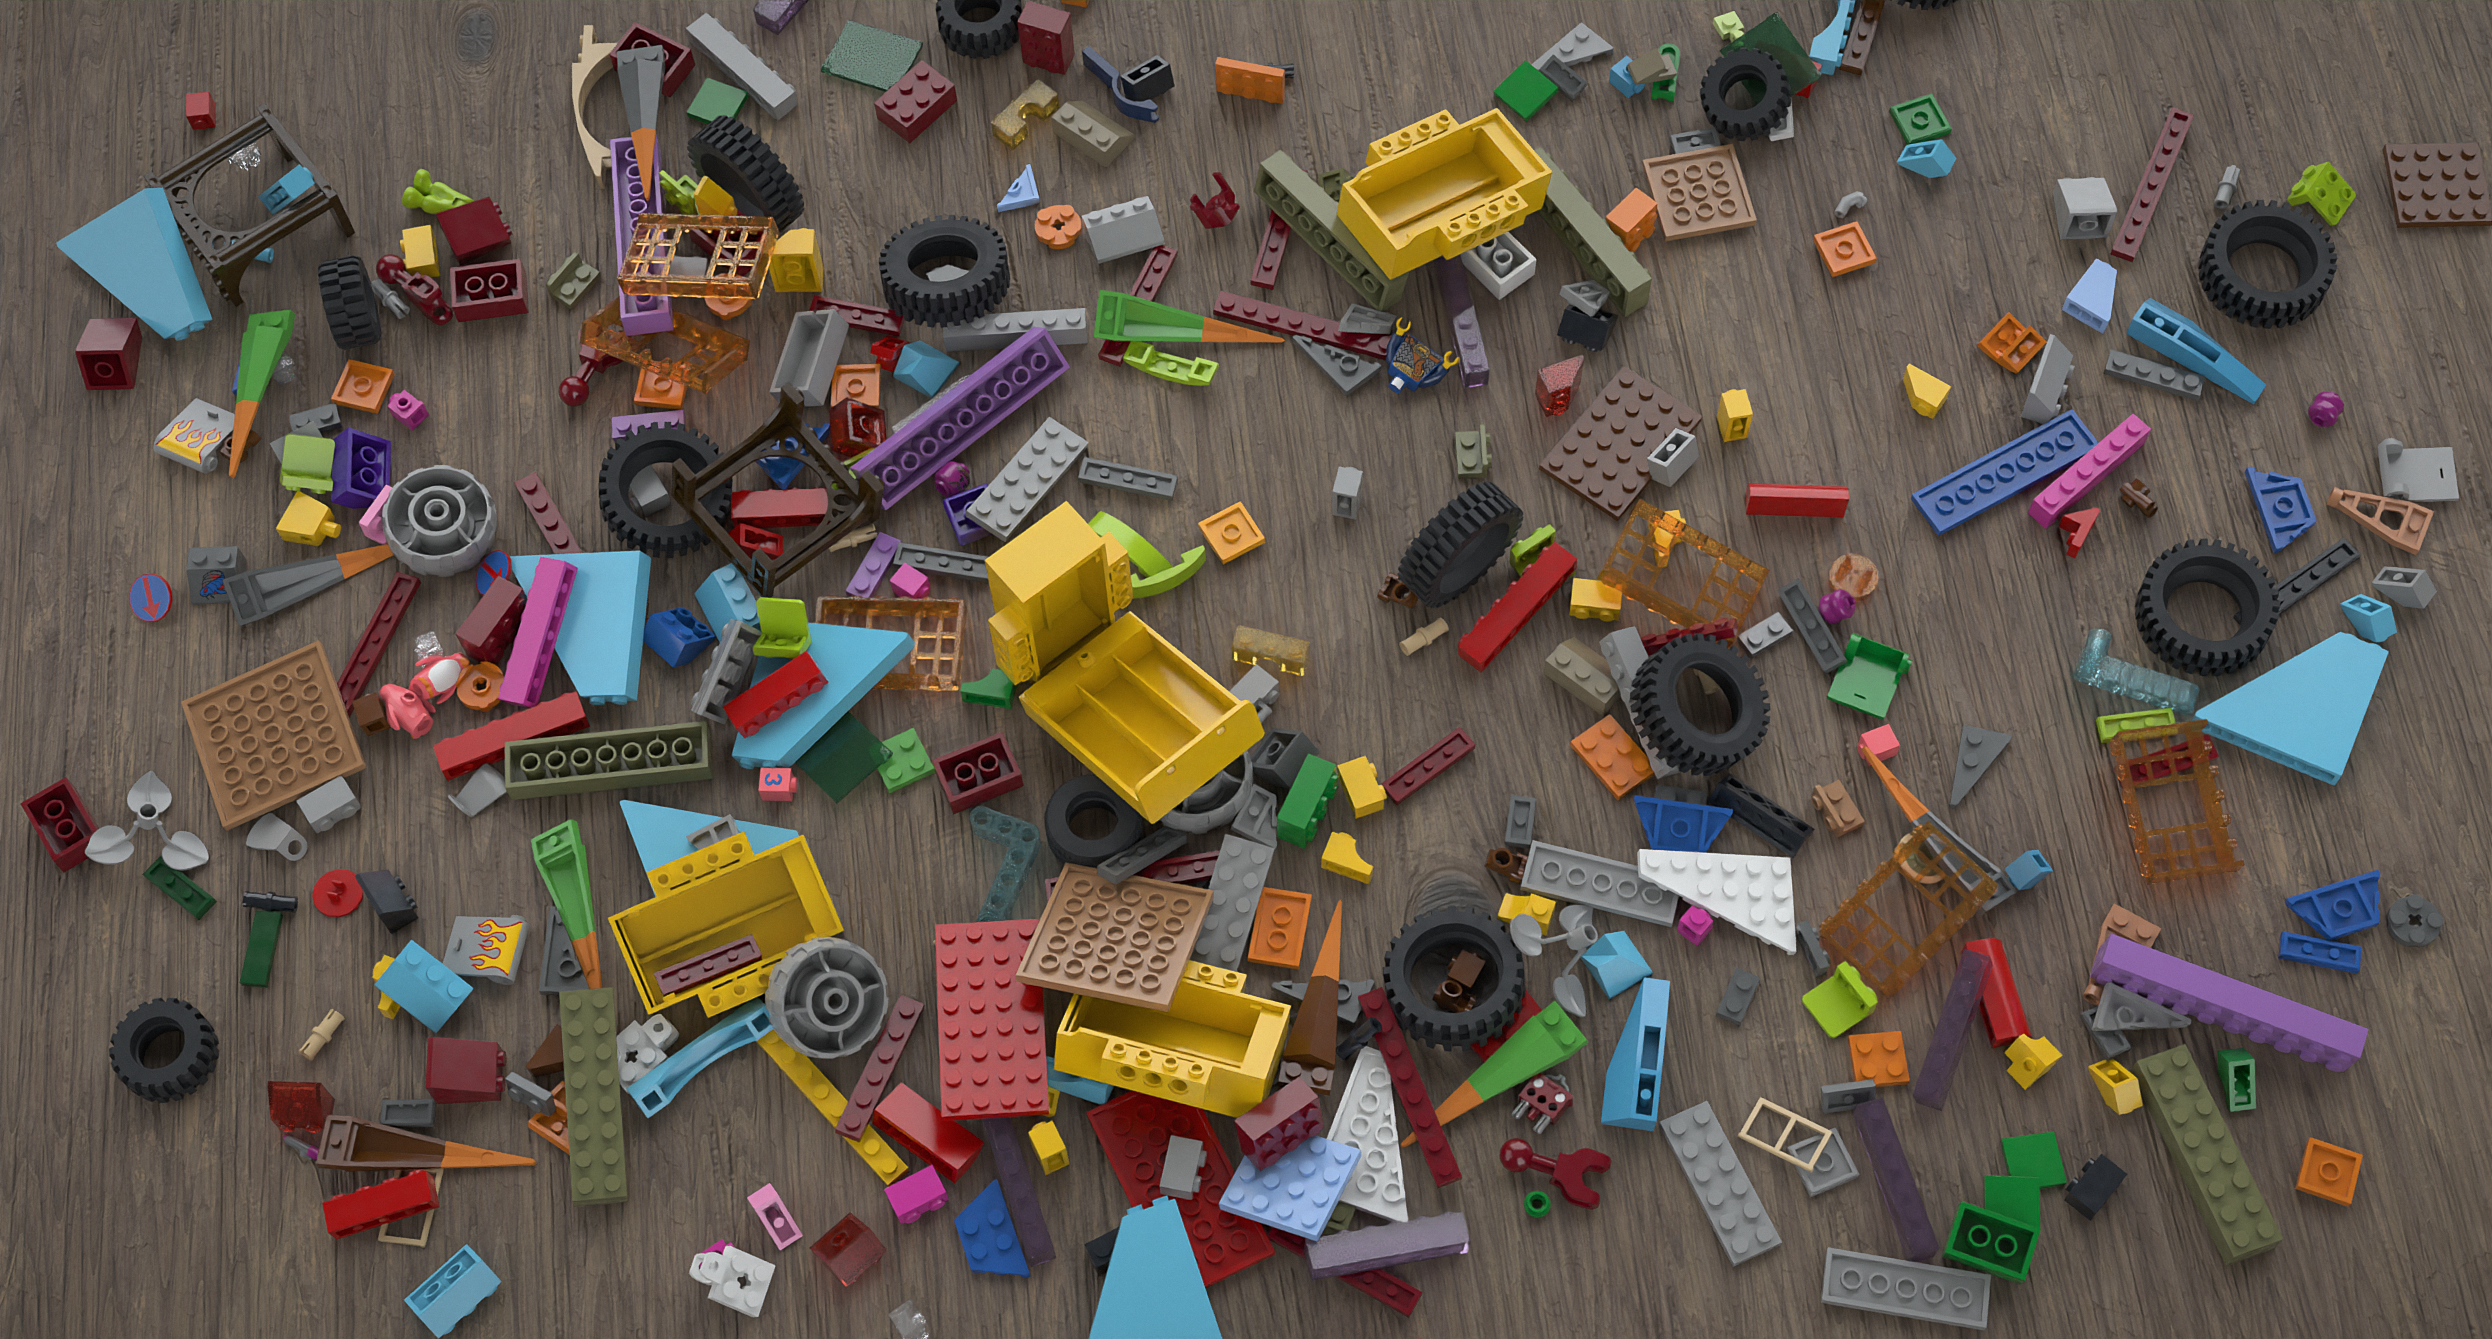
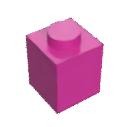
[890,563,931,606]

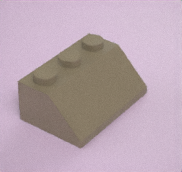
[1052,100,1135,168]
[1544,637,1621,716]

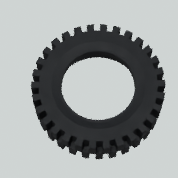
[687,115,804,239]
[2198,200,2337,329]
[879,215,1010,328]
[599,422,733,558]
[1398,481,1524,608]
[2135,539,2280,676]
[1630,633,1771,776]

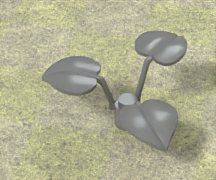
[85,771,208,870]
[1510,905,1598,1017]

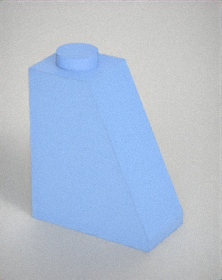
[2062,258,2117,334]

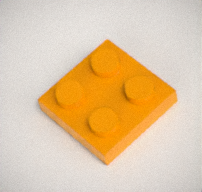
[1198,501,1265,565]

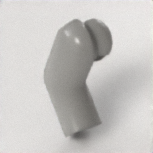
[1834,191,1867,218]

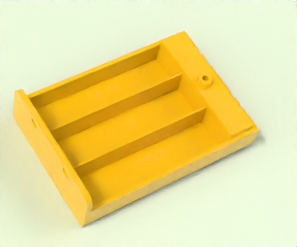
[1019,611,1265,824]

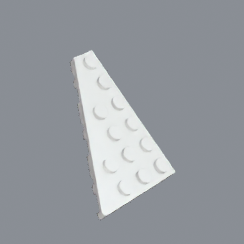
[1637,849,1797,955]
[1327,1046,1408,1227]

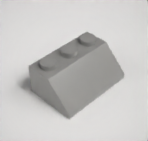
[1081,196,1165,264]
[2020,334,2075,424]

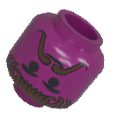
[934,461,970,497]

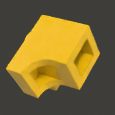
[2005,1034,2063,1090]

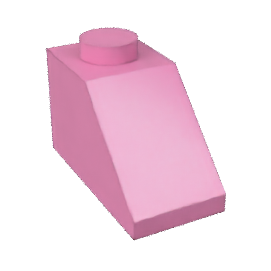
[747,1183,803,1250]

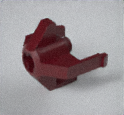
[1190,172,1240,229]

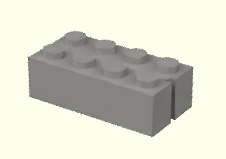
[769,309,849,407]

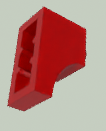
[728,523,783,560]

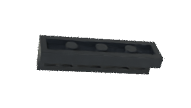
[1708,773,1815,858]

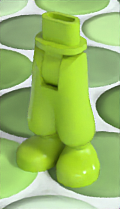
[402,169,474,214]

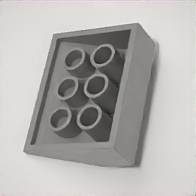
[691,619,762,725]

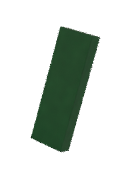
[142,856,217,920]
[239,911,283,988]

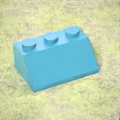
[694,563,761,643]
[374,940,473,1033]
[404,1244,502,1339]

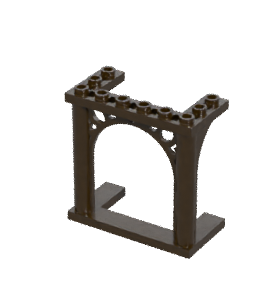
[143,103,355,307]
[671,382,884,598]

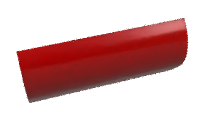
[1745,483,1849,518]
[1961,938,2033,1048]
[872,1082,984,1184]

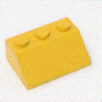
[765,228,824,292]

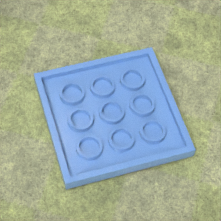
[1219,1136,1362,1242]

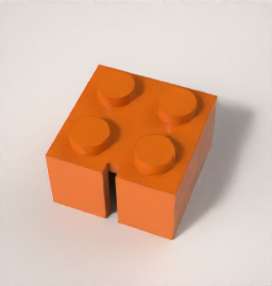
[1605,188,1658,253]

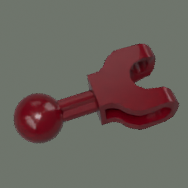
[376,254,454,326]
[558,319,632,407]
[1499,1138,1612,1210]

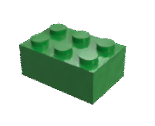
[1277,754,1339,849]
[1941,1201,2041,1285]

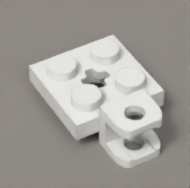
[617,1014,679,1094]
[689,1246,775,1317]

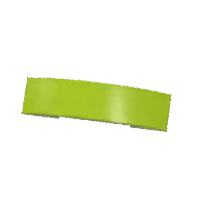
[1123,342,1219,386]
[1088,511,1173,578]
[1131,545,1206,599]

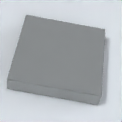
[1787,1127,1860,1198]

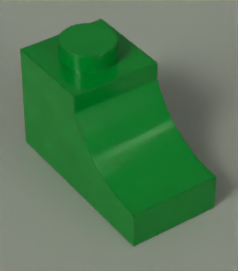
[960,668,1017,709]
[2217,1048,2256,1112]

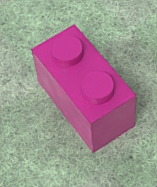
[884,1165,949,1224]

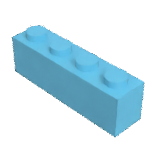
[258,164,315,215]

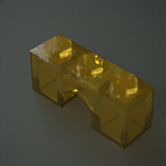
[991,79,1059,150]
[1231,625,1310,676]

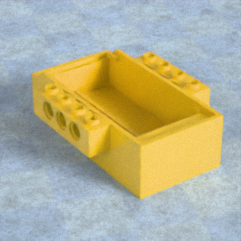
[1337,108,1552,280]
[985,501,1133,685]
[608,831,844,1018]
[1054,960,1291,1118]

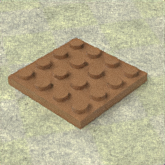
[1642,144,1757,242]

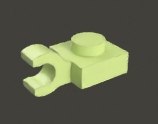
[1713,11,1745,50]

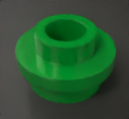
[1524,1191,1551,1218]

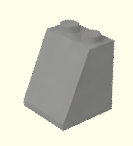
[2053,177,2117,240]

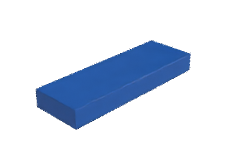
[2278,931,2362,974]

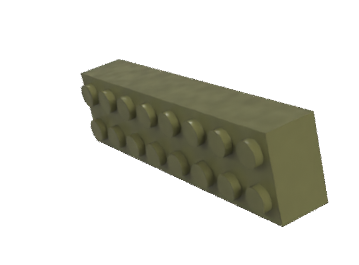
[1534,147,1652,317]
[1254,150,1409,312]
[505,721,713,800]
[559,987,628,1207]
[2130,1044,2283,1266]

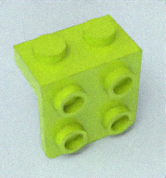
[2287,162,2356,226]
[658,170,699,219]
[280,434,335,494]
[1509,524,1576,580]
[753,597,811,659]
[1802,961,1878,1039]

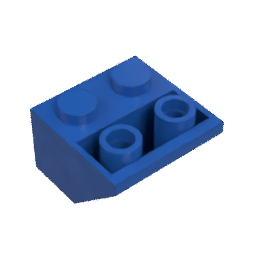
[643,607,716,668]

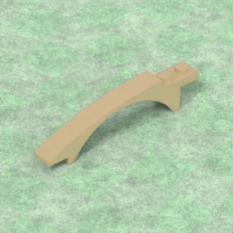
[572,25,617,189]

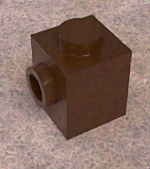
[352,692,391,737]
[1447,950,1486,994]

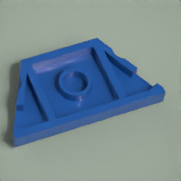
[755,423,831,490]
[2245,467,2317,553]
[1634,795,1733,853]
[2285,870,2380,941]
[954,1179,1030,1278]

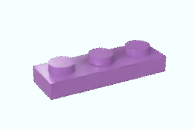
[612,410,686,443]
[846,532,902,604]

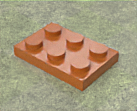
[1215,57,1285,104]
[1570,714,1655,800]
[1248,887,1312,970]

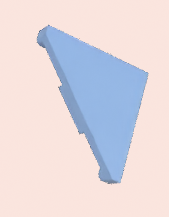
[997,164,1040,212]

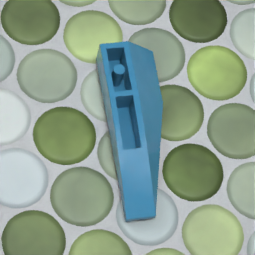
[2126,298,2266,404]
[1601,977,1670,1131]

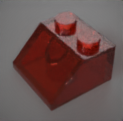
[1535,355,1584,417]
[829,397,887,458]
[267,1081,335,1133]
[809,1212,887,1287]

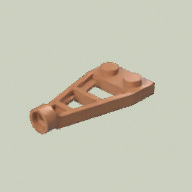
[2326,487,2434,555]
[2083,904,2161,1006]

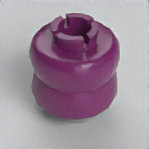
[2308,392,2344,427]
[1818,589,1856,624]

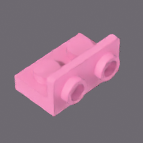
[359,485,392,545]

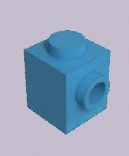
[1609,56,1645,98]
[2004,850,2053,890]

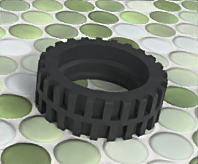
[1383,906,1526,1052]

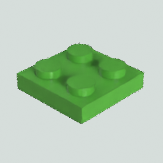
[868,728,935,794]

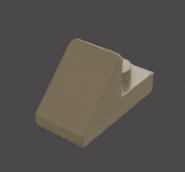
[1627,48,1677,85]

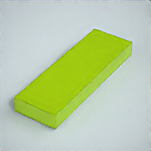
[2096,708,2178,743]

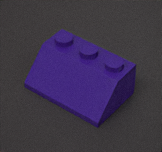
[331,427,391,509]

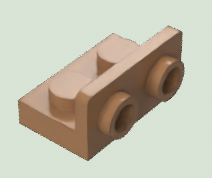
[1811,780,1865,838]

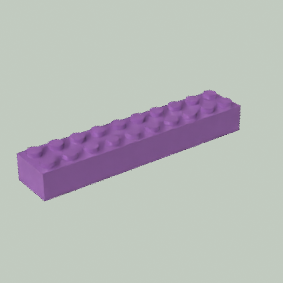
[610,135,673,336]
[850,327,1070,510]
[2090,934,2368,1072]

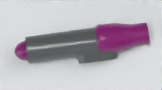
[283,1134,319,1161]

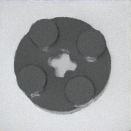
[2387,894,2443,948]

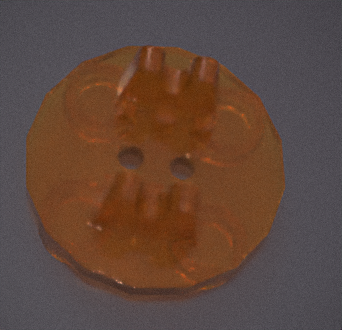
[1829,554,1879,601]

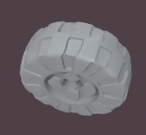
[382,465,498,577]
[1159,750,1253,834]
[765,937,889,1059]

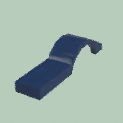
[1082,46,1159,123]

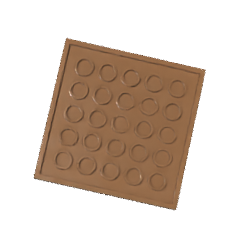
[181,640,367,831]
[1016,863,1214,1012]

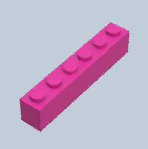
[2028,414,2151,529]
[498,556,578,708]

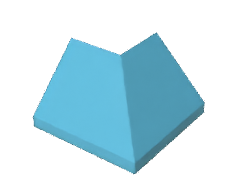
[893,340,959,399]
[1581,931,1653,1000]

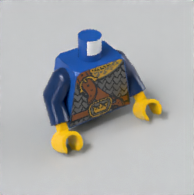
[1386,317,1460,393]

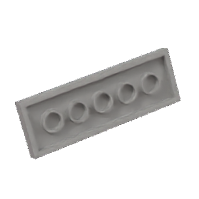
[965,417,1089,542]
[1189,834,1275,972]
[1520,840,1679,927]
[1659,1101,1782,1267]
[1821,1247,1991,1331]

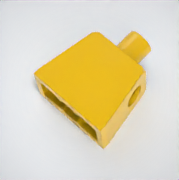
[276,491,341,546]

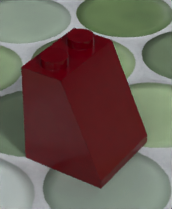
[436,197,513,266]
[75,318,142,390]
[425,1037,507,1104]

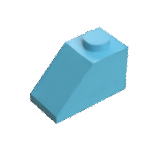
[1897,139,1957,178]
[2340,594,2397,642]

